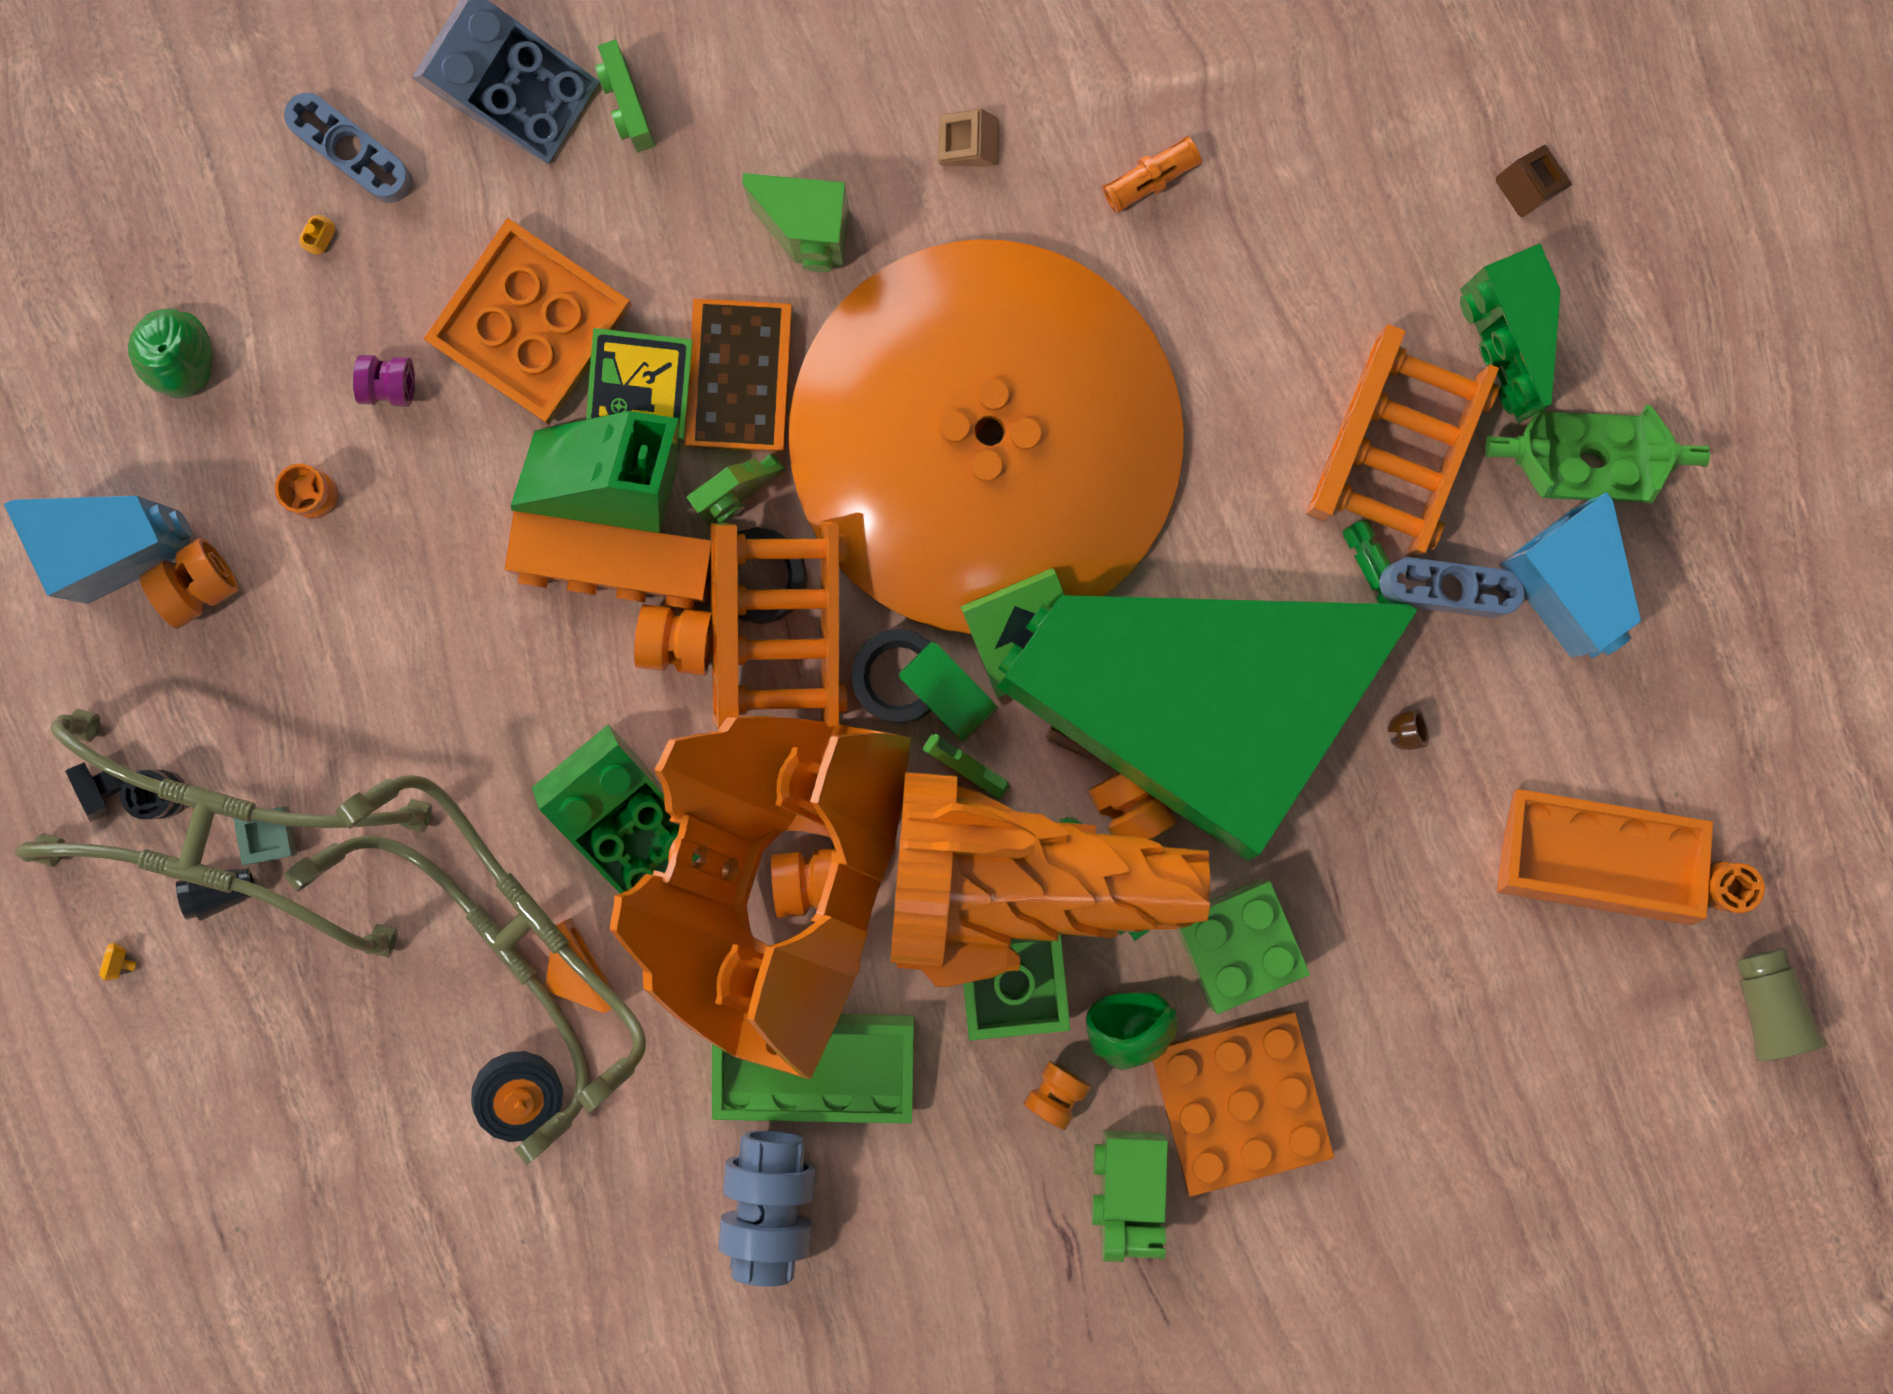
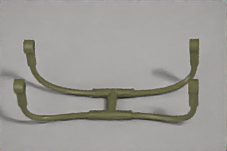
[15,709,432,958]
[283,775,646,1165]

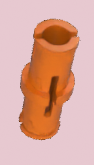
[1102,136,1202,214]

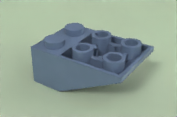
[411,0,600,164]

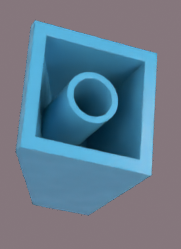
[1499,492,1641,658]
[4,496,192,604]

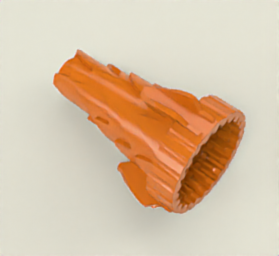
[890,772,1210,988]

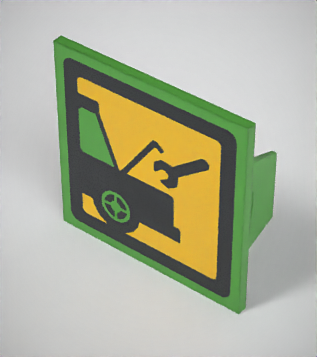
[586,328,693,439]

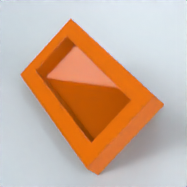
[545,918,613,1013]

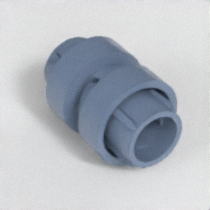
[718,1130,816,1287]

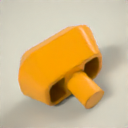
[299,215,336,254]
[99,942,136,981]

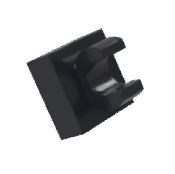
[65,762,124,822]

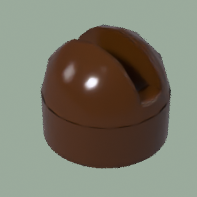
[1387,708,1428,750]

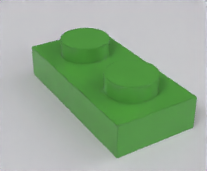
[595,39,655,153]

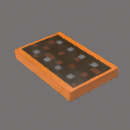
[685,298,793,453]

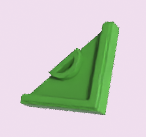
[922,734,1009,799]

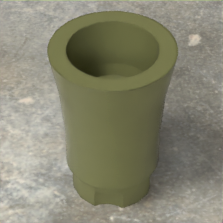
[1737,948,1828,1061]

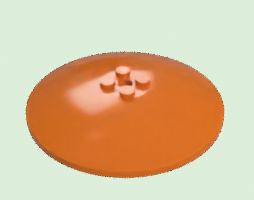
[789,239,1184,634]

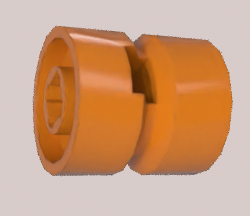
[139,538,239,629]
[634,604,712,676]
[1087,773,1177,840]
[771,848,836,918]

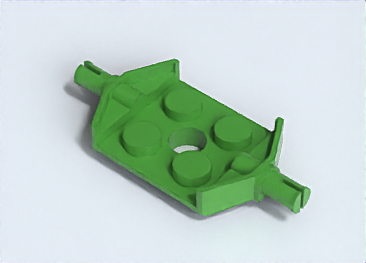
[1485,405,1710,503]

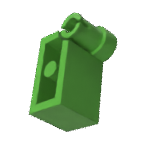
[1091,1130,1168,1262]

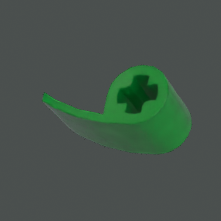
[899,642,998,742]

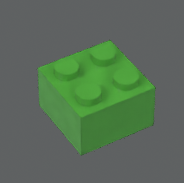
[1176,878,1310,1014]
[963,935,1071,1041]

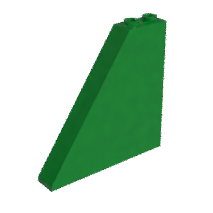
[997,595,1417,861]

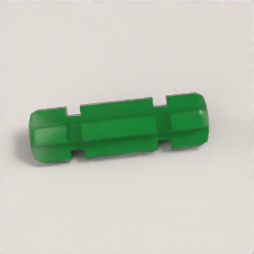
[1343,519,1398,604]

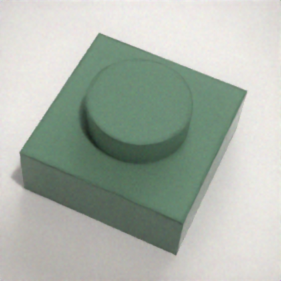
[233,807,297,866]

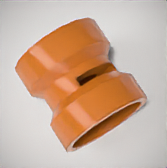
[274,463,338,519]
[1708,861,1765,913]
[1023,1060,1092,1130]

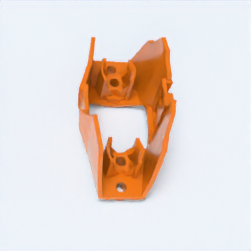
[609,716,911,1080]

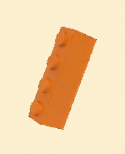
[504,511,711,610]

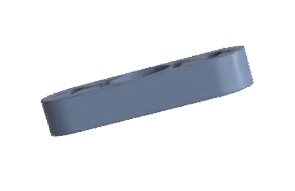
[284,93,412,203]
[1380,557,1524,618]

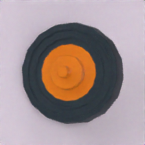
[471,1051,563,1142]

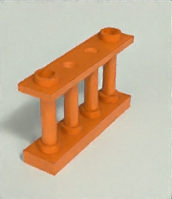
[1306,323,1500,558]
[711,522,847,729]

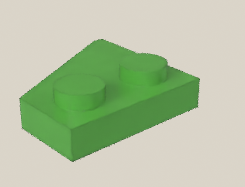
[686,453,785,525]

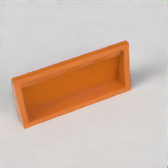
[1496,789,1713,925]

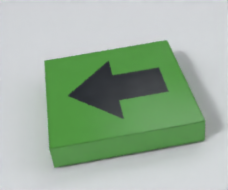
[960,568,1064,698]

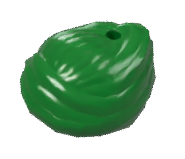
[128,308,213,399]
[1085,991,1178,1070]

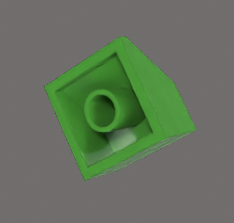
[742,173,849,272]

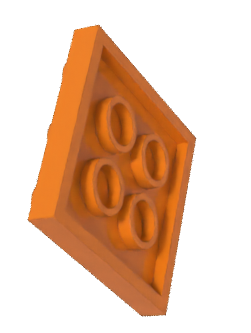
[423,217,632,425]
[1152,1010,1334,1197]

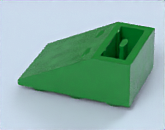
[1460,243,1561,424]
[510,411,680,533]
[531,724,701,893]

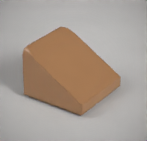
[938,109,999,167]

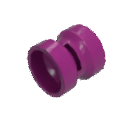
[353,355,415,407]

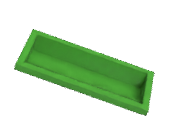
[712,1014,914,1124]

